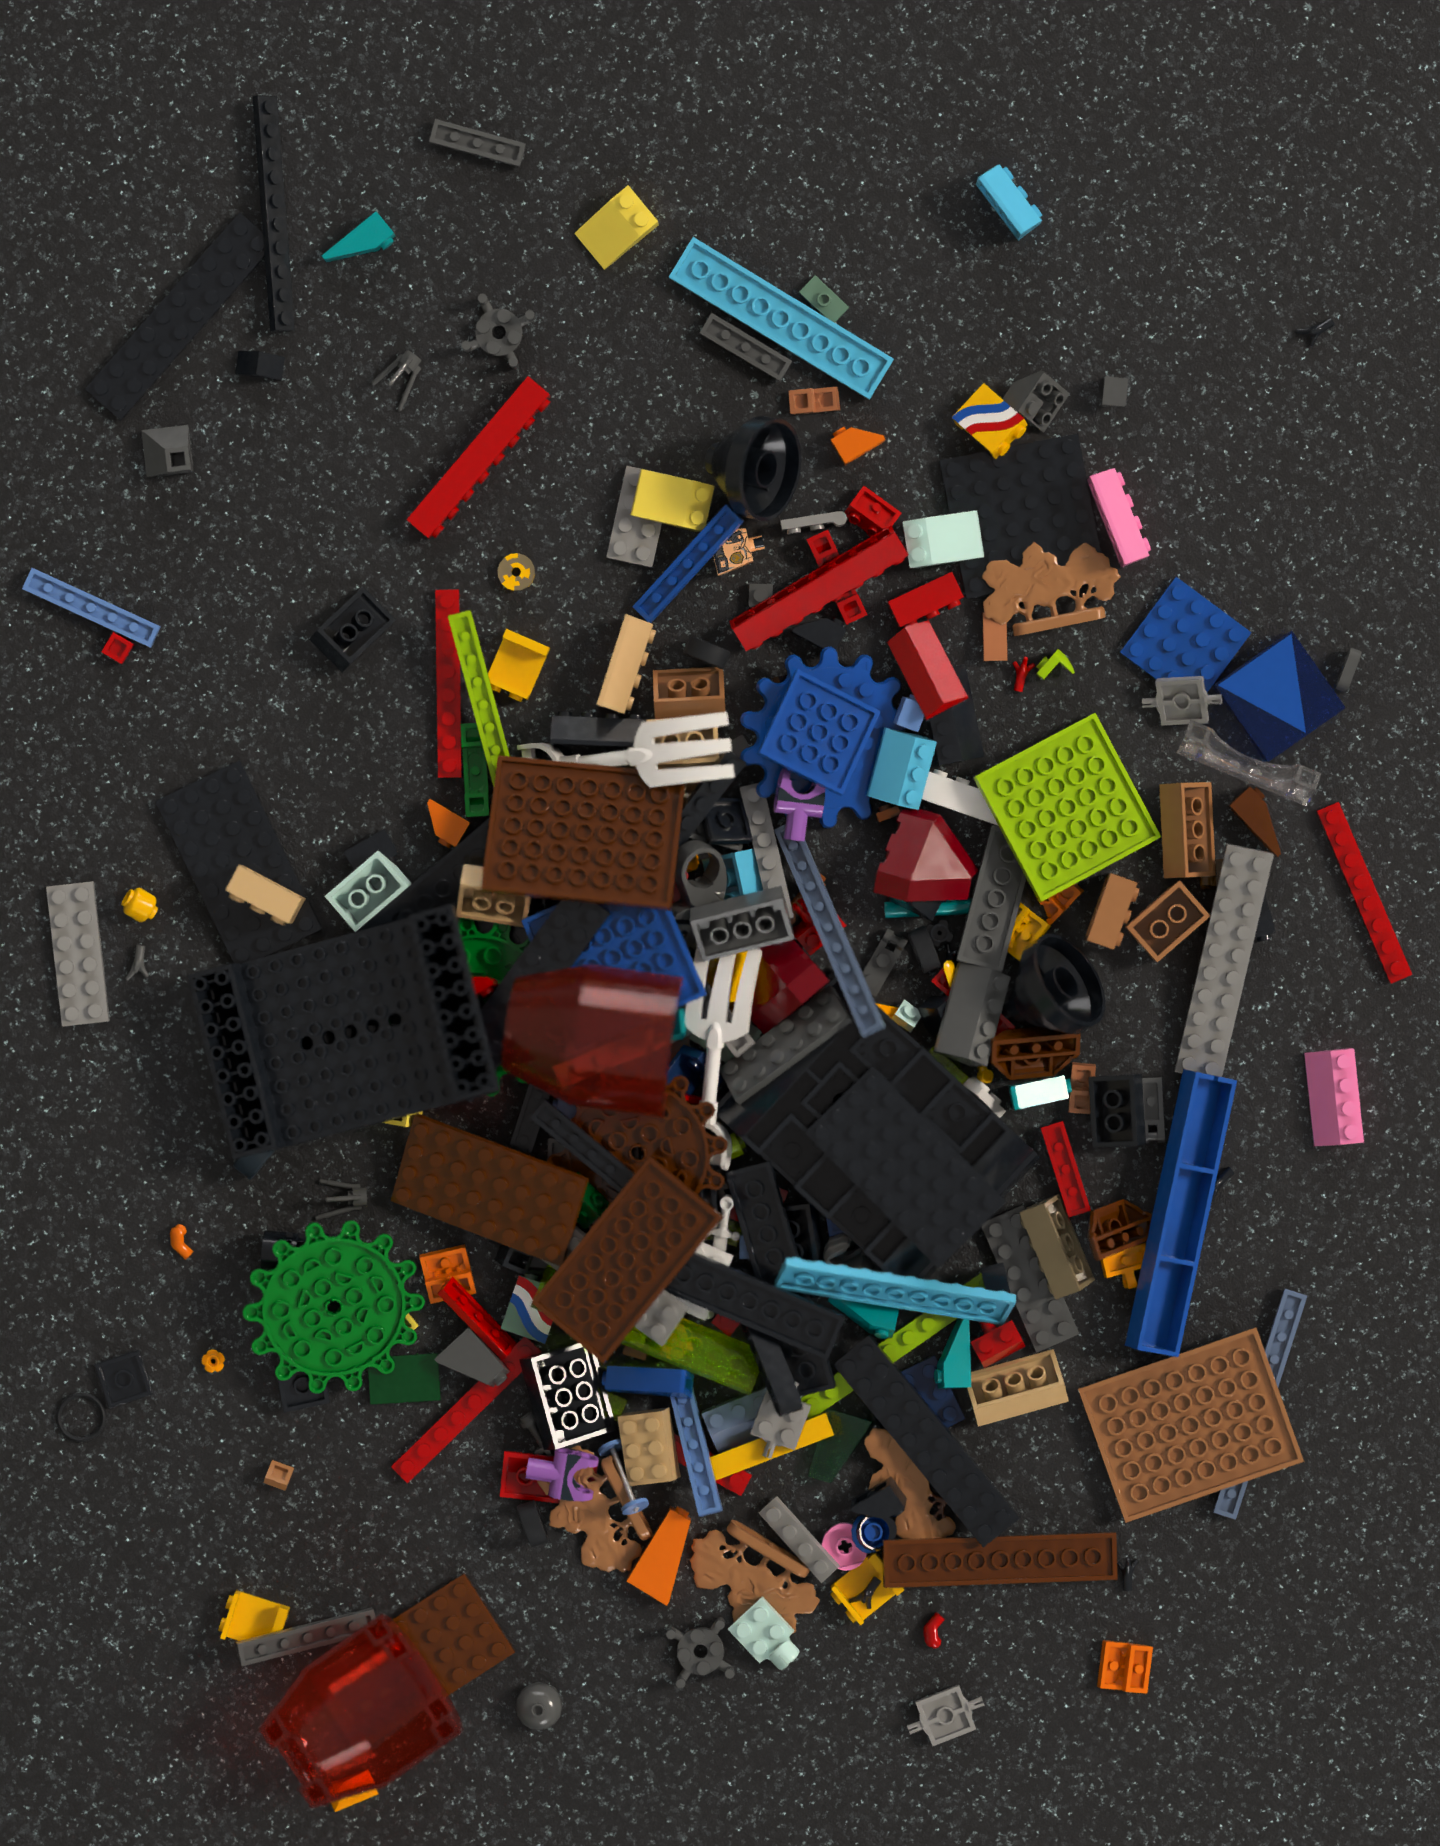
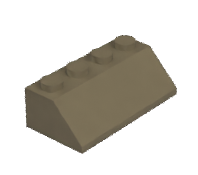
[1019,1194,1095,1300]

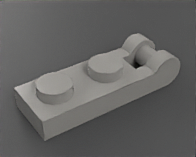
[780,511,847,535]

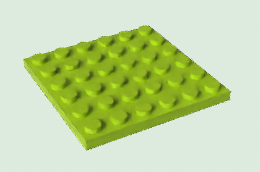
[973,713,1161,903]

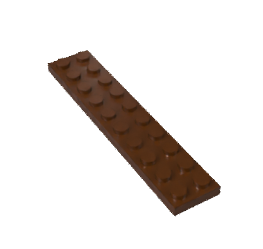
[882,1532,1118,1588]

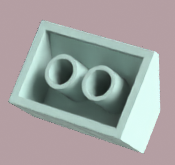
[325,851,412,932]

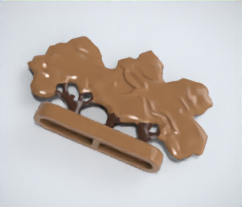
[864,1428,958,1539]

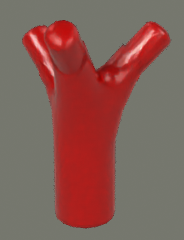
[1013,657,1035,692]

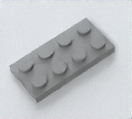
[606,466,672,568]

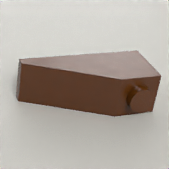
[1228,786,1281,857]

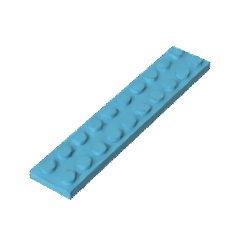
[669,237,894,400]
[775,1257,1016,1325]

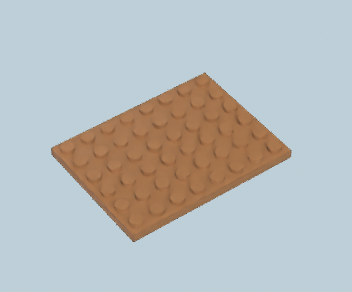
[1078,1327,1304,1523]

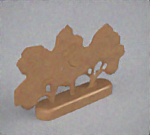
[982,542,1121,636]
[537,1445,653,1572]
[690,1520,820,1634]

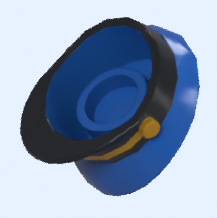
[851,1514,897,1554]

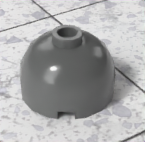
[515,1682,562,1730]

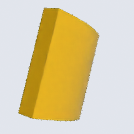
[1007,902,1051,961]

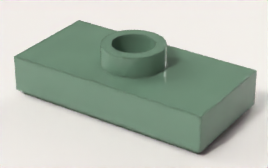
[799,275,849,323]

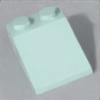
[903,510,984,569]

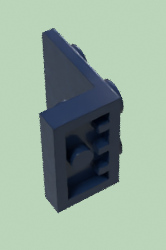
[657,1045,723,1095]

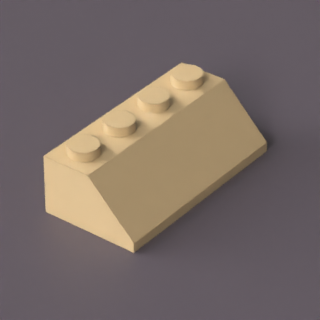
[597,614,656,715]
[967,1349,1069,1427]

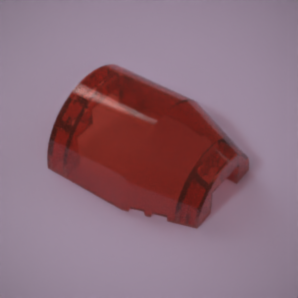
[502,964,684,1119]
[259,1614,463,1808]

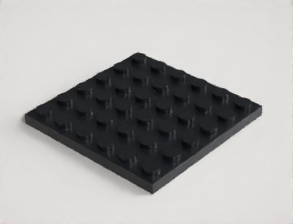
[939,433,1101,599]

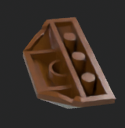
[990,1027,1081,1080]
[1087,1199,1152,1261]

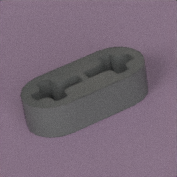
[1335,647,1362,693]

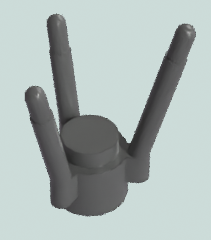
[372,350,421,411]
[315,1179,367,1220]

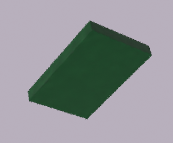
[368,1353,441,1405]

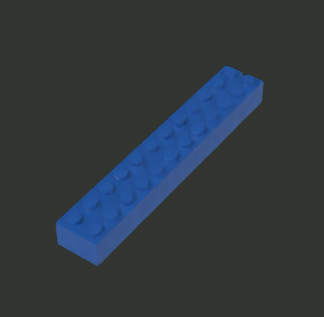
[1125,1069,1237,1357]

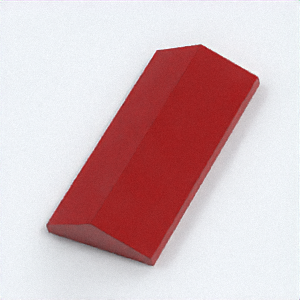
[887,620,968,720]
[500,1451,597,1503]

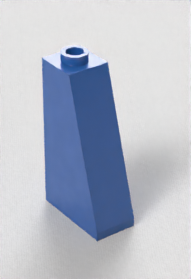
[602,1366,694,1399]

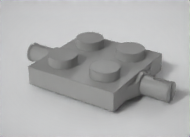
[1142,676,1222,726]
[750,1382,811,1458]
[907,1684,985,1746]

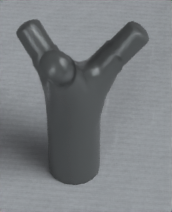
[125,945,149,980]

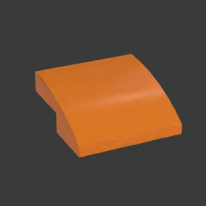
[419,1244,476,1304]
[1097,1640,1153,1694]

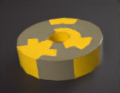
[498,553,535,591]

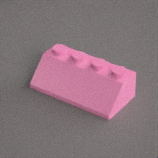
[1087,468,1151,568]
[1304,1048,1364,1146]

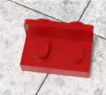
[844,486,902,537]

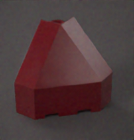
[874,807,979,902]
[750,939,829,1034]

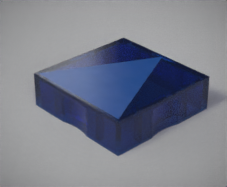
[1212,631,1346,763]

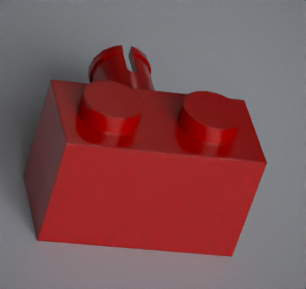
[792,898,846,956]
[971,1320,1025,1368]

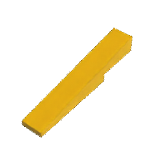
[710,1413,834,1480]

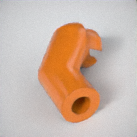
[170,1224,194,1260]

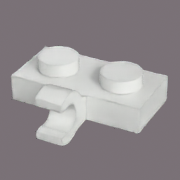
[963,1077,1006,1118]

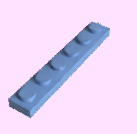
[22,568,161,648]
[670,1389,723,1517]

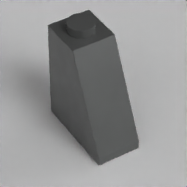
[434,1327,510,1387]

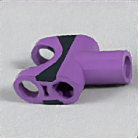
[773,768,825,841]
[526,1448,599,1501]

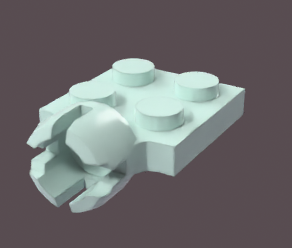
[728,1596,799,1670]

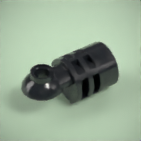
[260,1230,339,1271]

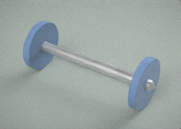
[598,1439,649,1515]

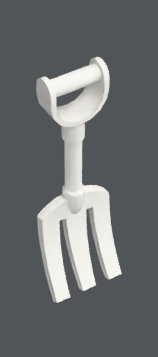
[517,712,735,787]
[685,945,762,1170]

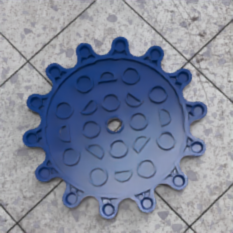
[740,646,906,828]

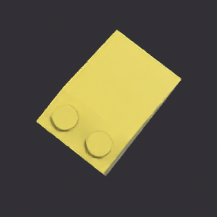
[574,185,659,270]
[630,469,715,532]

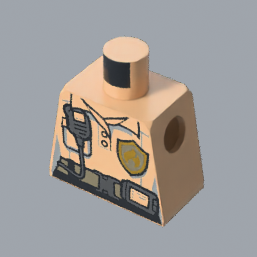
[713,528,765,576]

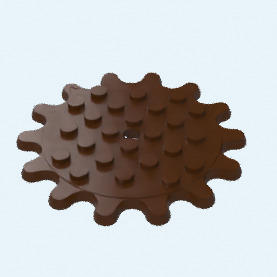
[548,1063,728,1229]

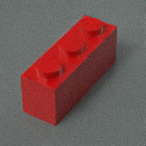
[888,572,964,628]

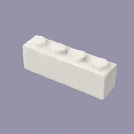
[922,769,998,826]

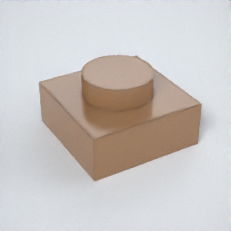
[264,1460,294,1491]

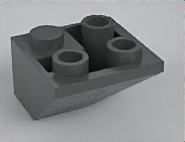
[1003,370,1070,433]
[141,425,194,477]

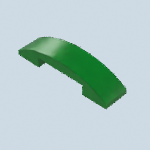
[461,723,489,818]

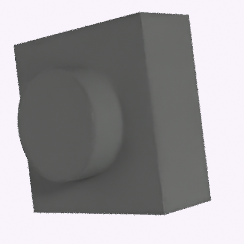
[749,583,773,608]

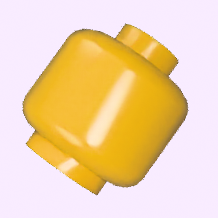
[121,888,158,922]

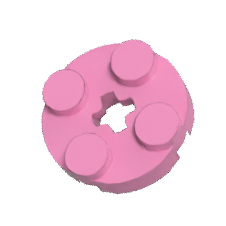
[822,1523,867,1571]

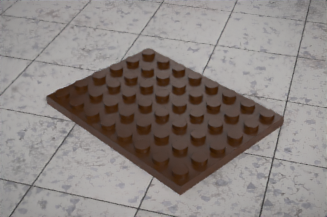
[481,755,686,911]

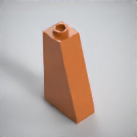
[627,1506,691,1606]

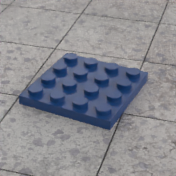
[1119,577,1252,692]
[757,669,881,796]

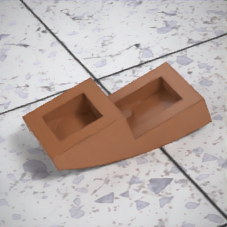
[789,387,840,414]
[983,612,1007,661]
[1068,1062,1096,1114]

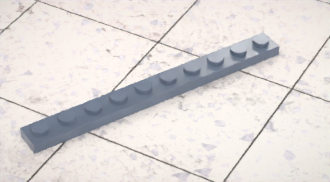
[774,824,885,1038]
[1213,1288,1307,1520]

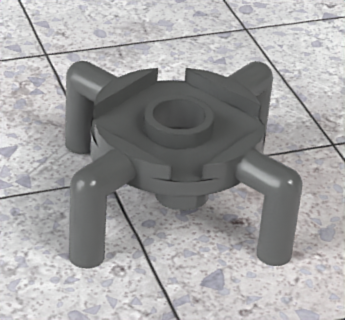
[461,293,535,369]
[666,1617,734,1688]

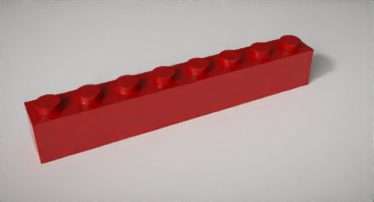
[407,376,551,540]
[729,525,908,651]

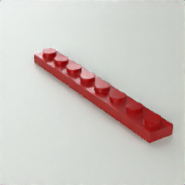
[435,589,462,778]
[1316,802,1412,984]
[391,1337,542,1484]

